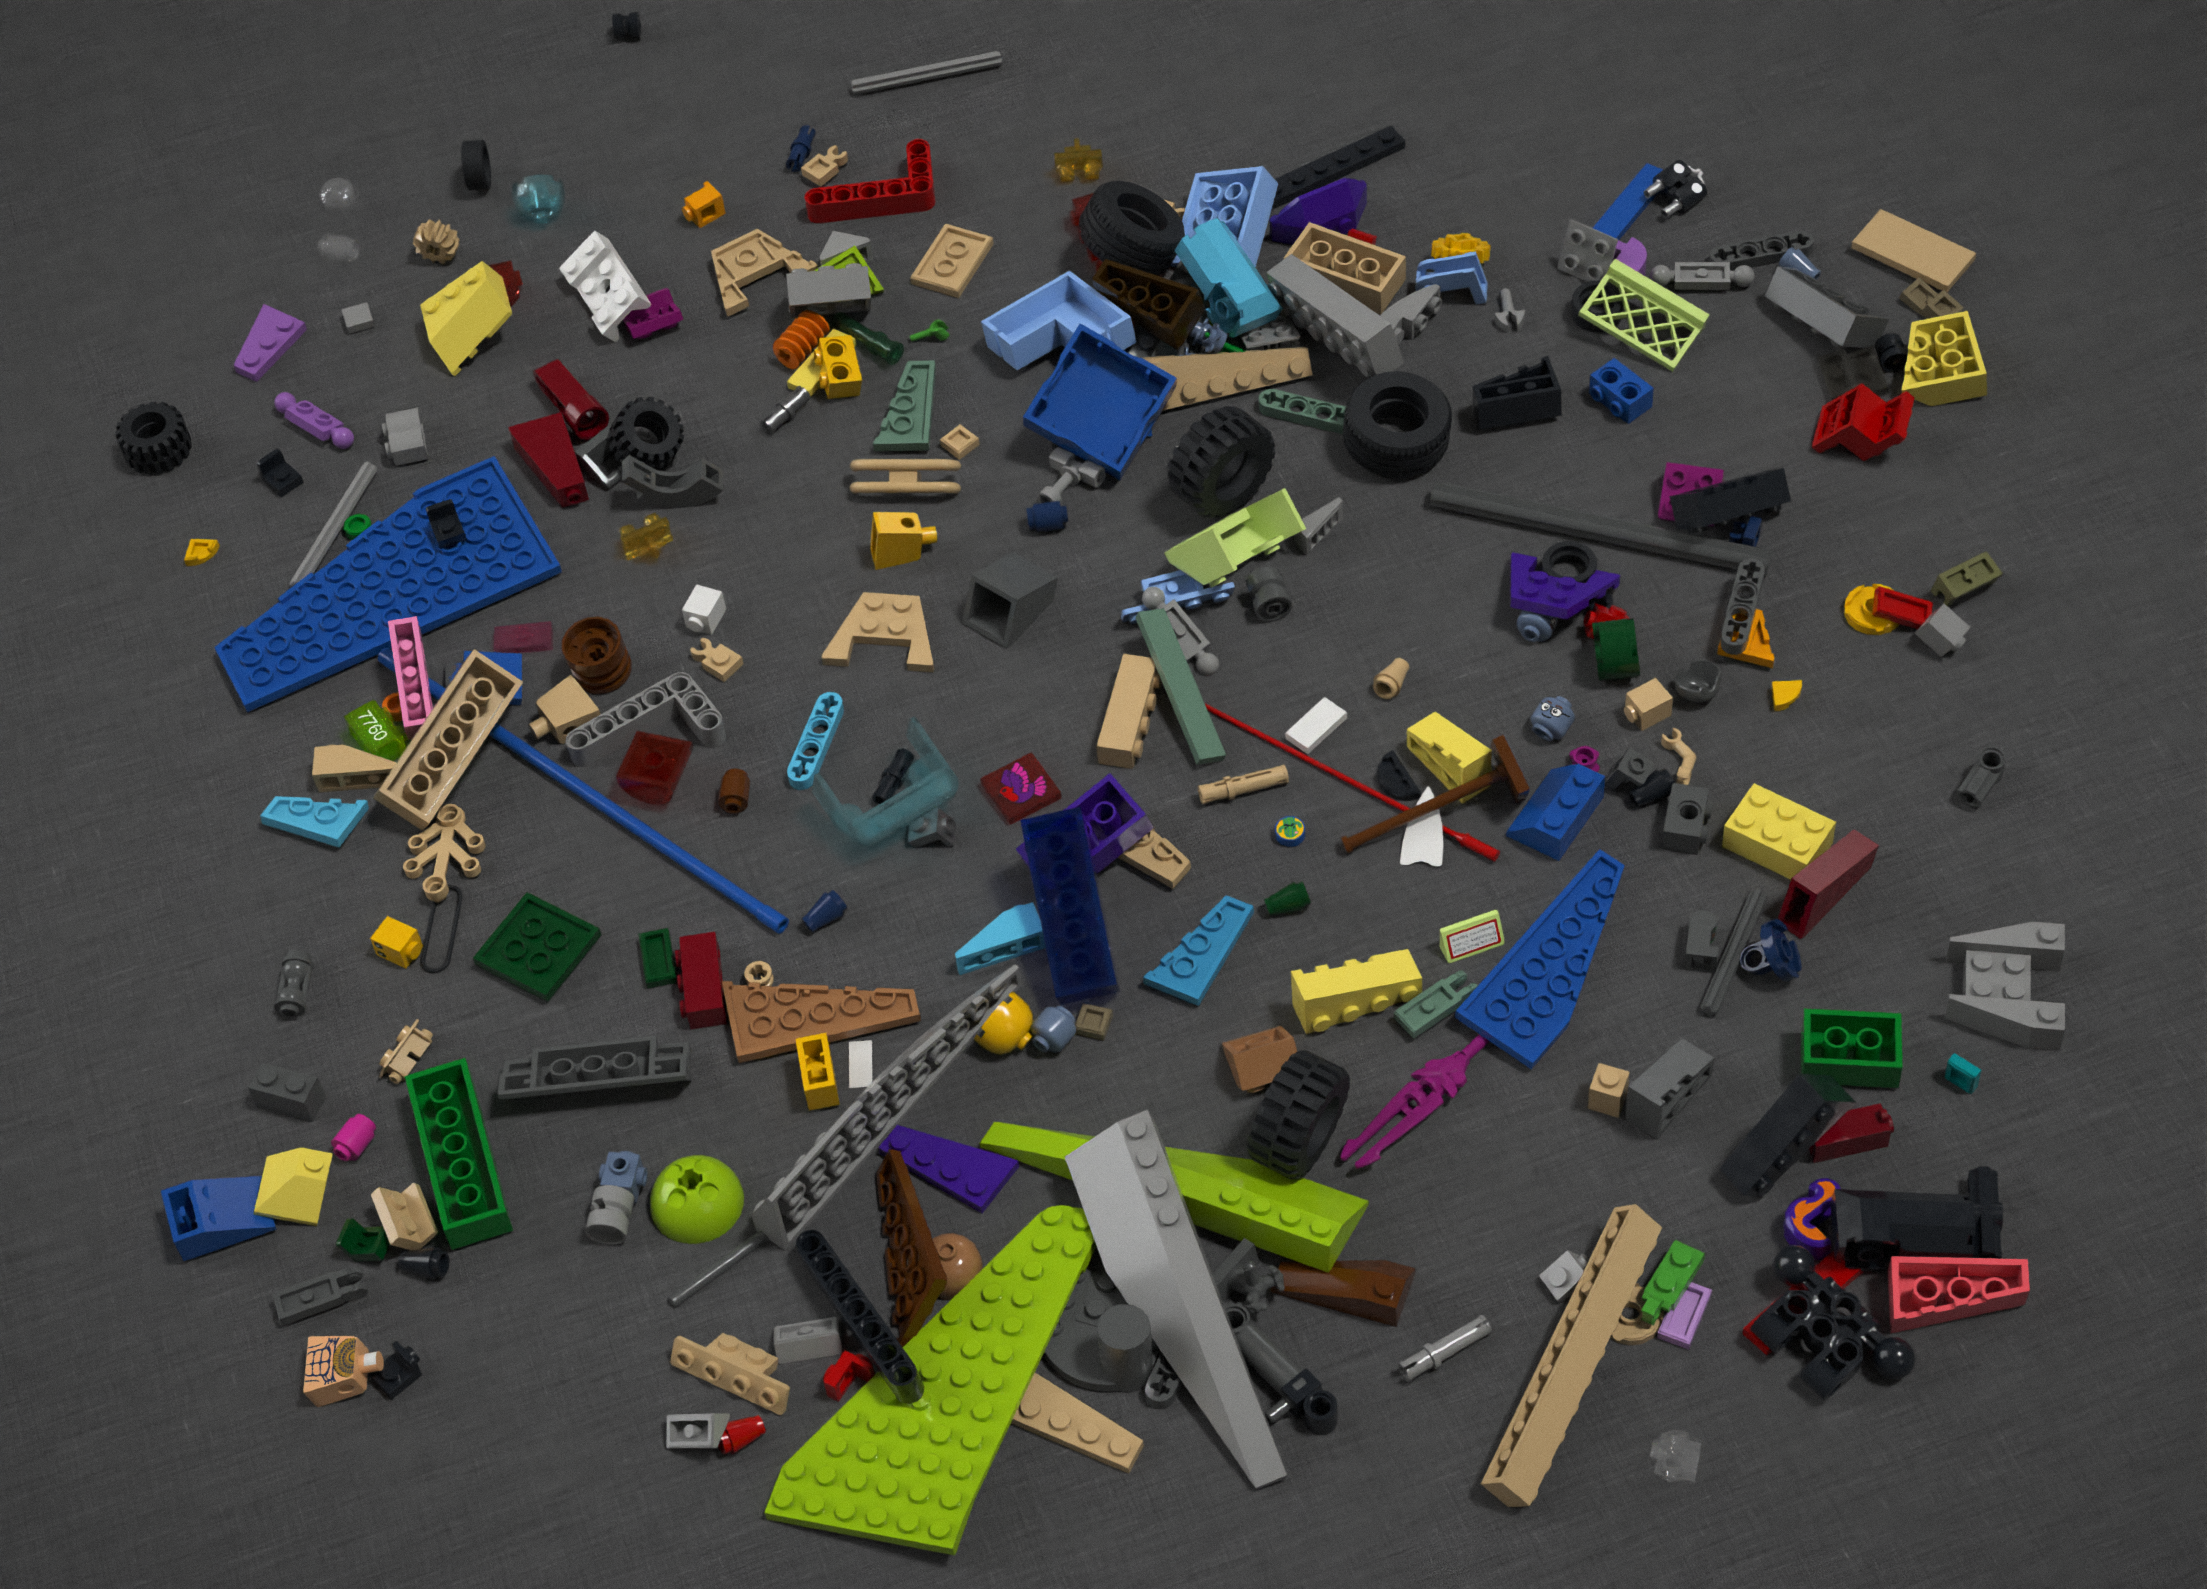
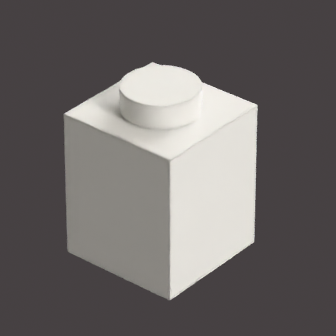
[682,584,726,635]

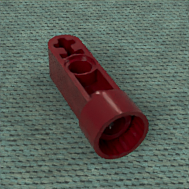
[533,359,609,440]

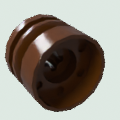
[561,616,632,694]

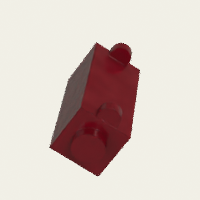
[1808,1103,1894,1163]

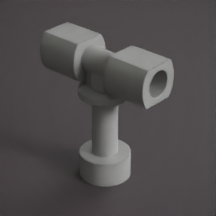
[1037,447,1106,503]

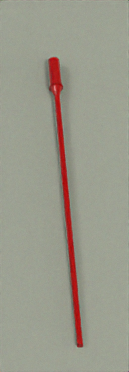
[1205,703,1500,862]

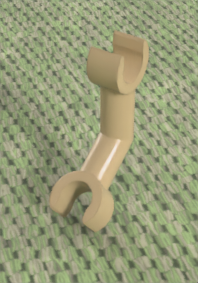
[1661,728,1696,785]

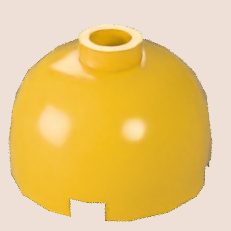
[974,992,1033,1055]

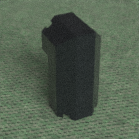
[1830,1189,1976,1272]

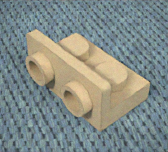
[370,1183,438,1250]

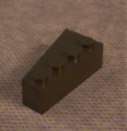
[1092,259,1205,351]

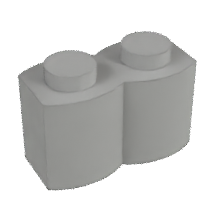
[382,407,428,466]

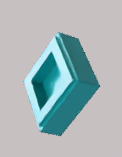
[1944,1053,1981,1094]

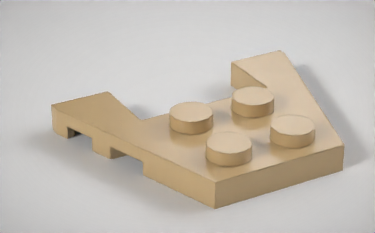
[711,229,818,317]
[822,592,934,672]

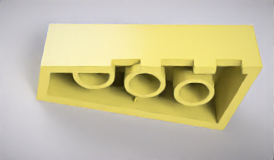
[1291,949,1422,1035]

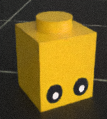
[370,916,423,969]

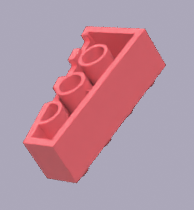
[1888,1256,2030,1334]

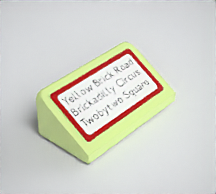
[1439,910,1504,963]

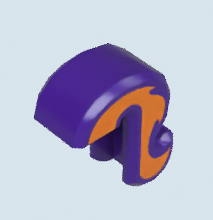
[1783,1178,1841,1260]

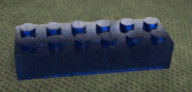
[1020,807,1121,1005]

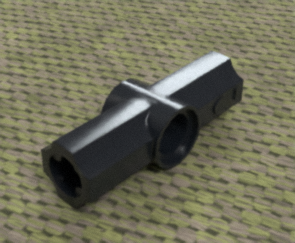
[1967,1166,2003,1259]

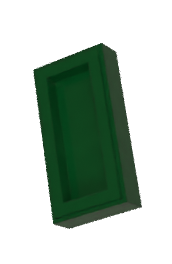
[638,928,678,989]

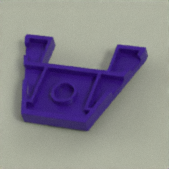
[1510,552,1620,619]

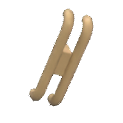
[850,459,961,494]

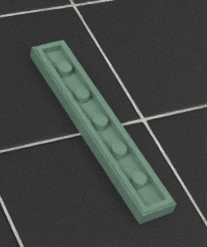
[1135,608,1226,765]

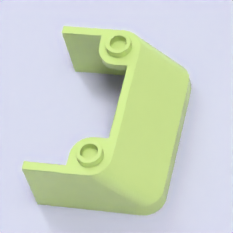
[1164,488,1306,588]

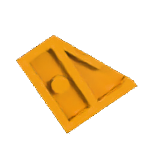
[1717,609,1775,668]

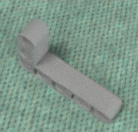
[565,672,726,767]

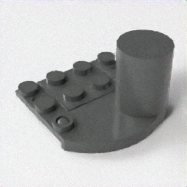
[1043,1270,1161,1392]

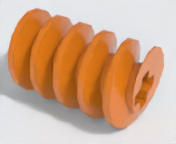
[773,310,830,369]

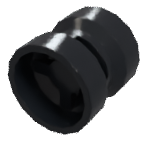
[612,12,641,39]
[1874,333,1908,373]

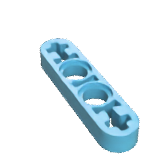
[787,692,844,790]

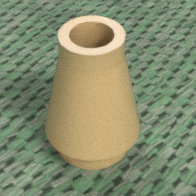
[1373,658,1409,699]

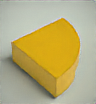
[184,539,220,567]
[1771,680,1802,711]

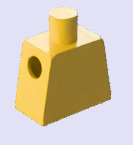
[870,512,937,570]

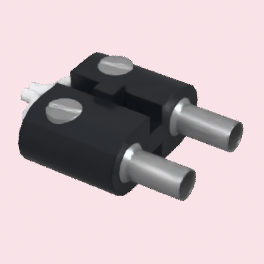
[1643,160,1707,218]

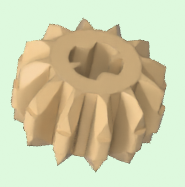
[413,219,460,264]

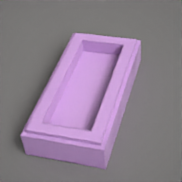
[1657,1282,1712,1350]

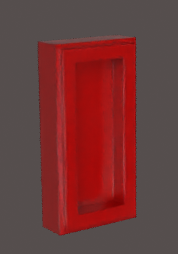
[1872,586,1933,629]

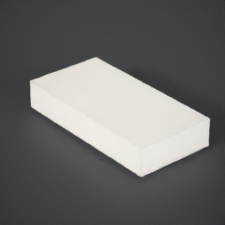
[1285,697,1347,754]

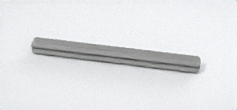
[851,51,1002,95]
[289,462,377,587]

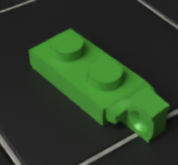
[1641,1240,1705,1325]

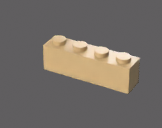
[1097,654,1162,769]

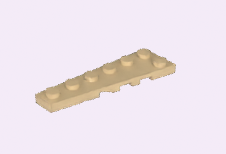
[1143,347,1313,411]
[1011,1373,1144,1474]

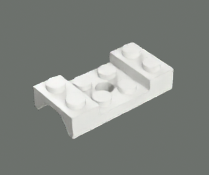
[559,230,652,342]

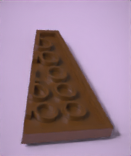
[876,1149,947,1347]

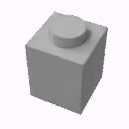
[1915,604,1970,657]

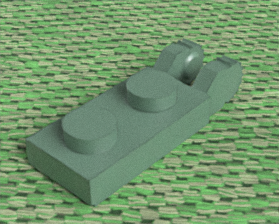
[1394,970,1478,1039]

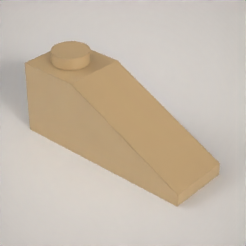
[312,745,396,792]

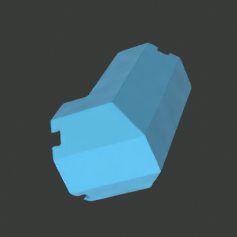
[1175,218,1283,338]

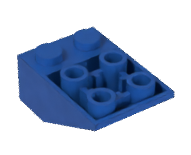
[161,1176,276,1261]

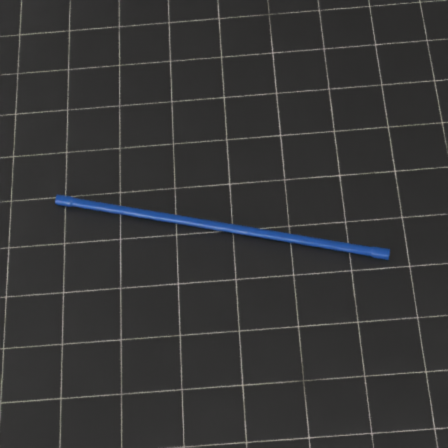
[378,648,789,934]

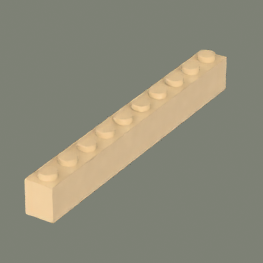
[1481,1204,1662,1507]

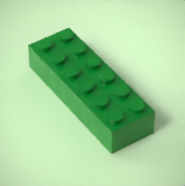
[405,1058,514,1250]

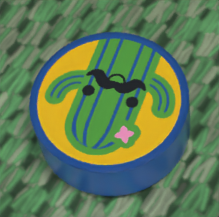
[1275,816,1305,847]

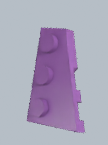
[234,304,307,382]

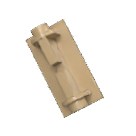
[379,1019,433,1084]

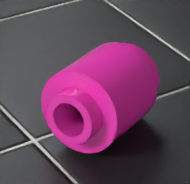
[331,1114,377,1161]

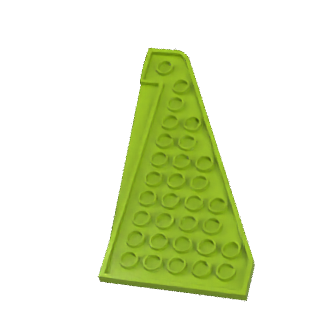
[764,1205,1097,1555]

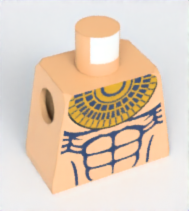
[303,1336,384,1407]

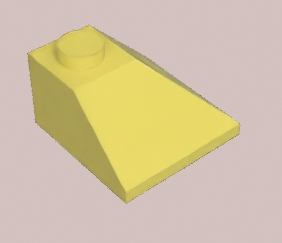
[254,1148,333,1226]

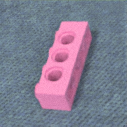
[388,616,433,740]

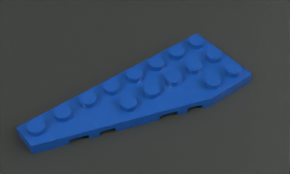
[1455,849,1625,1070]

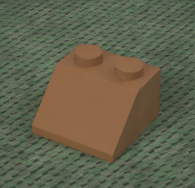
[1222,1026,1297,1093]

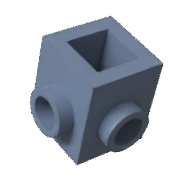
[599,1151,648,1204]

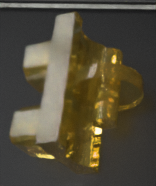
[1054,138,1103,182]
[619,513,673,561]

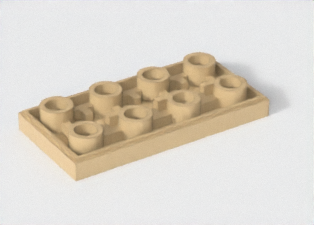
[1851,209,1976,292]

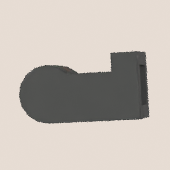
[1684,910,1719,973]

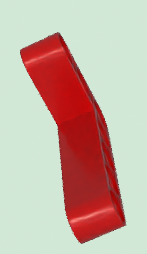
[804,139,936,223]

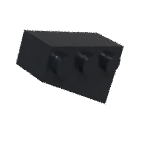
[1472,356,1562,430]

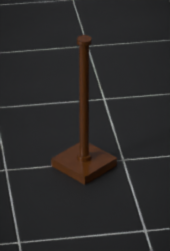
[1340,735,1530,854]

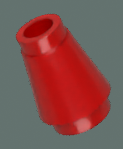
[718,1415,766,1455]

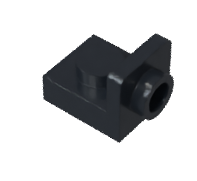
[256,448,304,498]
[426,499,467,549]
[369,1340,422,1400]

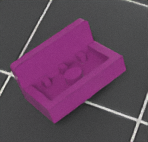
[623,288,684,339]

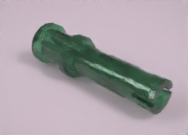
[832,312,904,365]

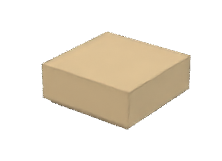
[940,424,980,460]

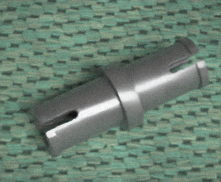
[760,386,811,434]

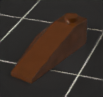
[1271,1260,1416,1327]

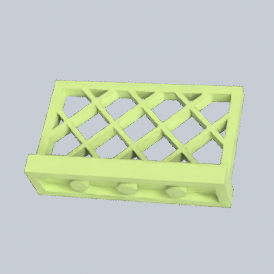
[1578,259,1710,372]

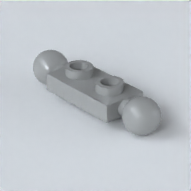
[1650,262,1755,290]
[1142,587,1219,676]

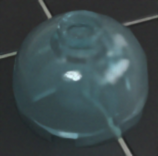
[511,175,565,224]

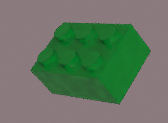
[1801,1008,1903,1088]

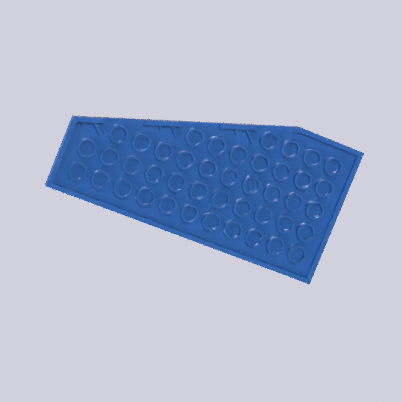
[214,456,562,712]

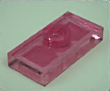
[494,621,553,653]

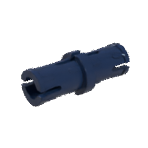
[786,125,816,172]

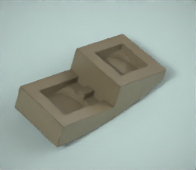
[1899,277,1964,319]

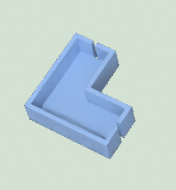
[981,271,1136,370]

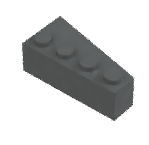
[1765,266,1889,349]

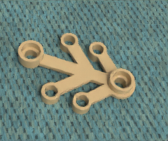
[403,804,486,902]

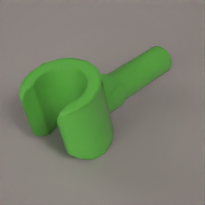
[910,319,949,342]

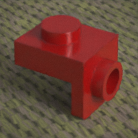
[1583,603,1629,639]
[823,1350,875,1402]

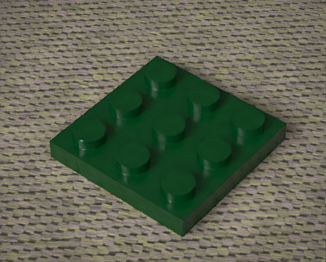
[473,892,602,1002]

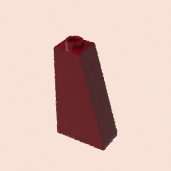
[508,412,589,508]
[1778,829,1879,939]

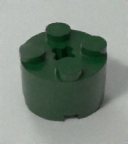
[1592,618,1640,681]

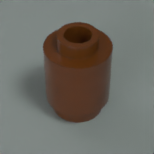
[718,768,750,814]

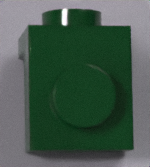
[336,1218,390,1262]

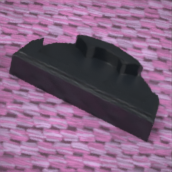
[1377,750,1421,801]

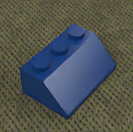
[1506,764,1605,861]

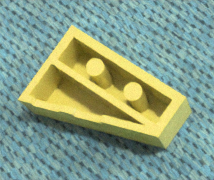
[1407,712,1492,804]

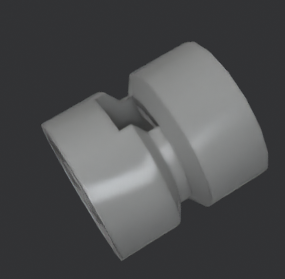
[585,1185,635,1245]

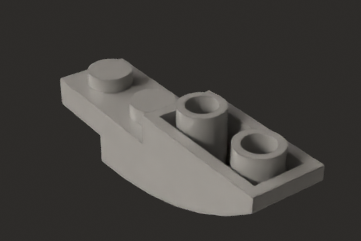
[1380,284,1442,345]

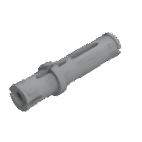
[1398,1315,1492,1382]

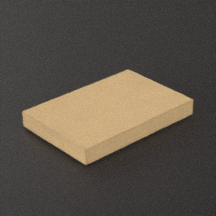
[910,224,994,298]

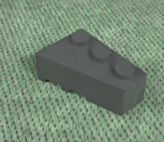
[1624,1038,1714,1140]

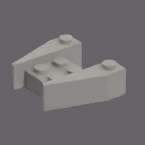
[1945,922,2065,1051]

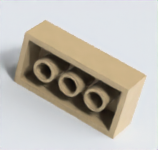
[1284,222,1406,315]

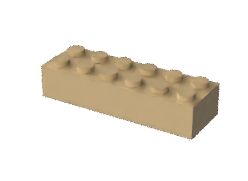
[373,649,523,831]

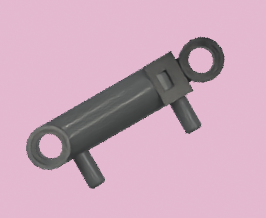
[1224,1303,1338,1435]

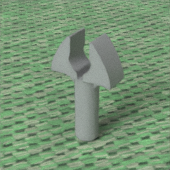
[1495,288,1525,333]

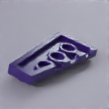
[879,1125,1019,1214]

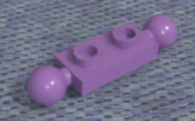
[274,392,354,449]

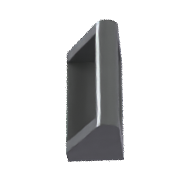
[575,422,622,490]

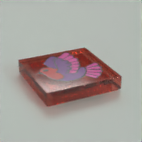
[980,752,1062,825]

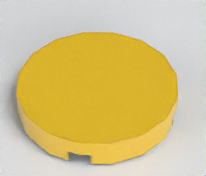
[1844,584,1899,635]

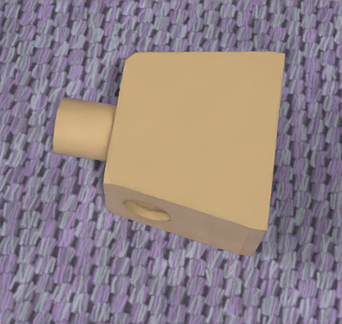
[528,675,601,744]

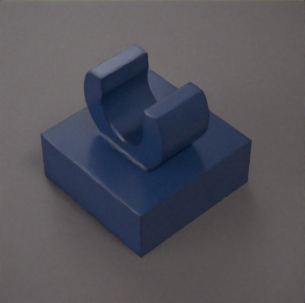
[1729,516,1762,547]

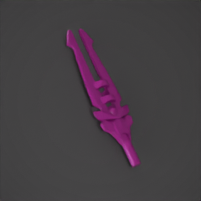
[1340,1034,1490,1169]

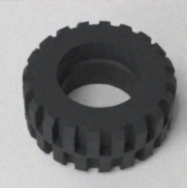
[1168,406,1275,518]
[1247,1050,1351,1179]

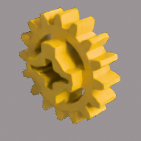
[1431,233,1491,263]

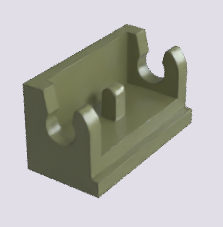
[1931,551,2003,606]

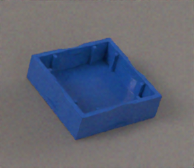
[1023,323,1177,480]

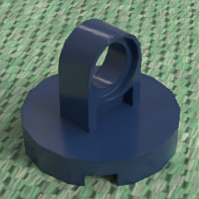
[1740,919,1802,982]

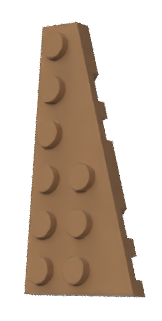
[722,981,921,1063]

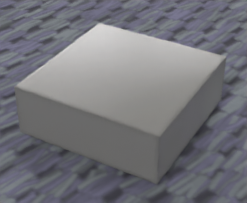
[341,302,375,334]

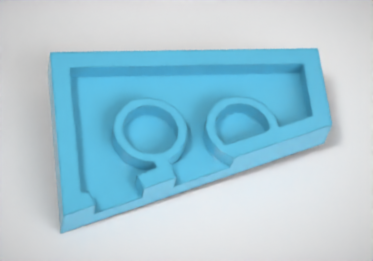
[260,796,369,847]

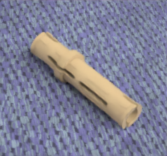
[1198,764,1289,805]

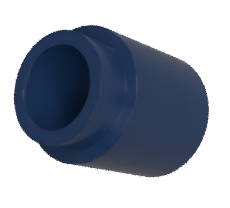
[1026,500,1068,532]

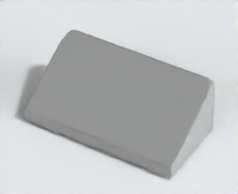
[774,1317,842,1364]
[666,1414,730,1448]

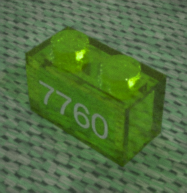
[343,699,408,761]

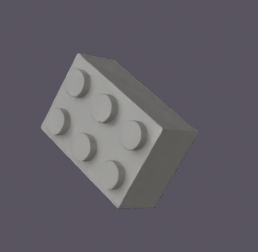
[786,263,871,318]

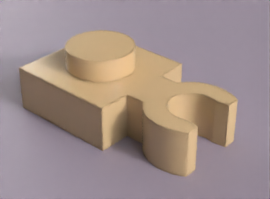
[801,145,848,187]
[690,638,744,682]

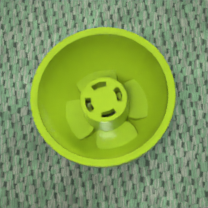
[650,1155,744,1244]

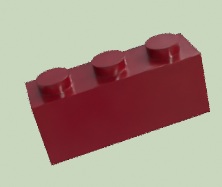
[675,931,727,1030]

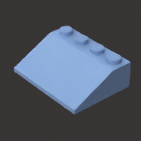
[1170,166,1278,267]

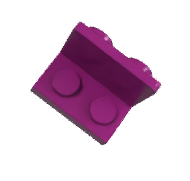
[1658,462,1725,527]

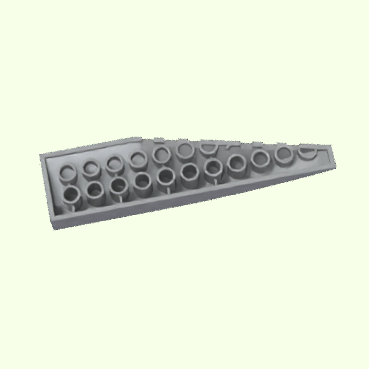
[752,964,1022,1250]
[1065,1110,1288,1489]

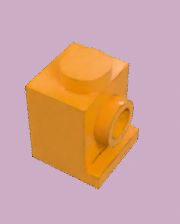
[682,181,726,228]

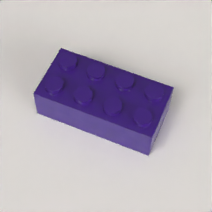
[1016,773,1154,904]

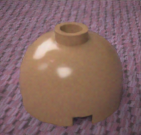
[932,1233,983,1300]

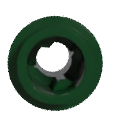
[1264,881,1311,916]

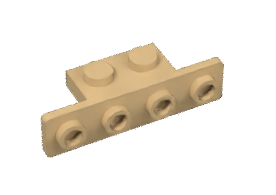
[670,1333,790,1415]

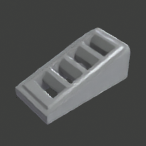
[1294,497,1343,555]

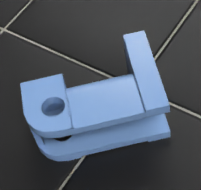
[1415,251,1488,304]

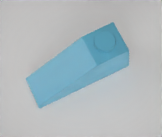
[955,902,1047,975]

